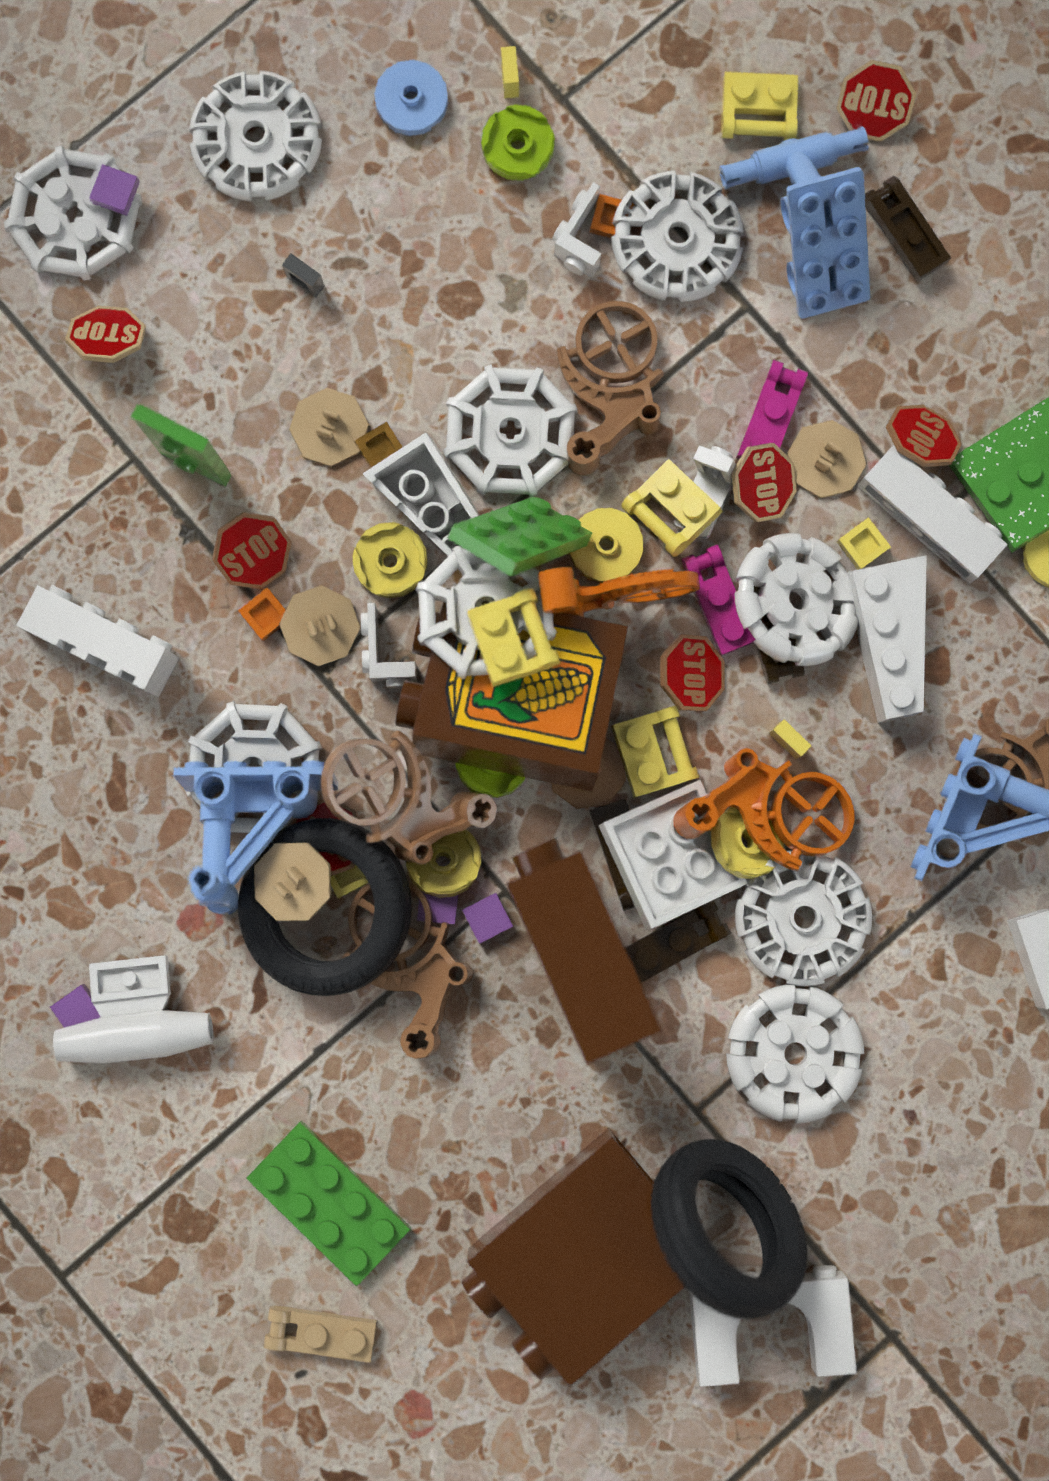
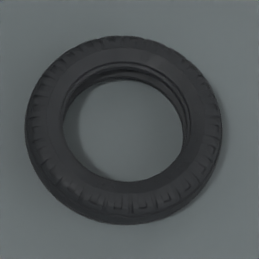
[238,818,412,996]
[651,1139,807,1319]

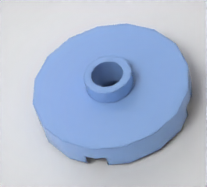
[374,60,448,136]

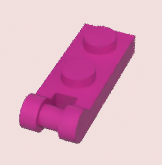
[736,359,808,459]
[682,545,755,656]

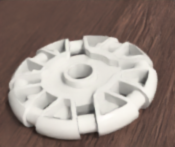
[189,71,322,201]
[611,171,744,302]
[734,533,858,666]
[735,850,872,986]
[726,984,864,1124]

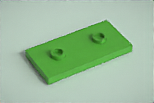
[131,404,232,487]

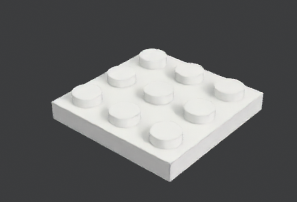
[598,780,748,931]

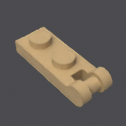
[264,1306,377,1363]

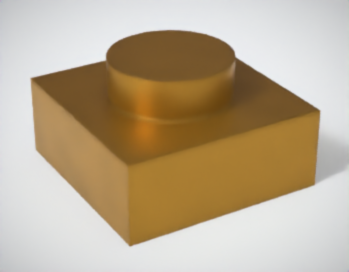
[355,422,402,468]

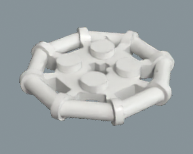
[4,145,143,281]
[443,364,578,498]
[416,546,557,679]
[186,701,322,833]

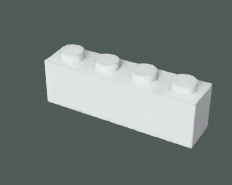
[857,445,1008,584]

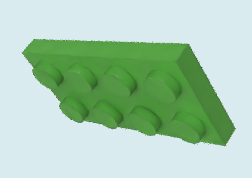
[448,497,592,577]
[246,1120,411,1287]

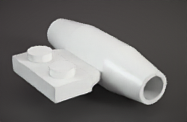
[53,955,213,1064]

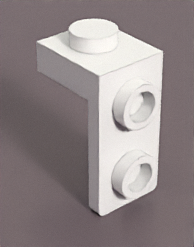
[552,182,601,278]
[674,445,736,539]
[361,603,417,688]

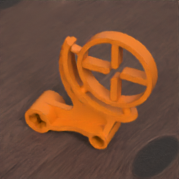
[538,567,700,617]
[673,748,855,871]

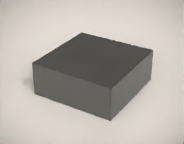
[282,253,325,298]

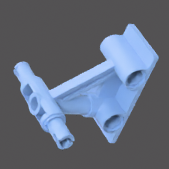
[719,126,870,319]
[911,733,1049,881]
[173,761,338,915]

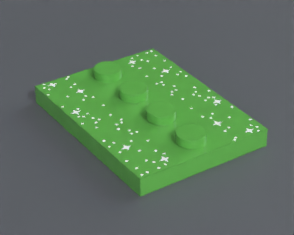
[949,397,1049,553]

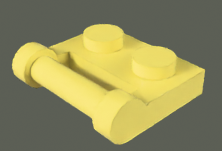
[721,72,798,141]
[621,459,722,557]
[467,589,560,687]
[611,706,699,798]

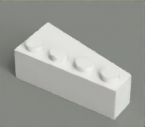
[362,433,497,571]
[848,555,927,723]
[16,585,179,698]

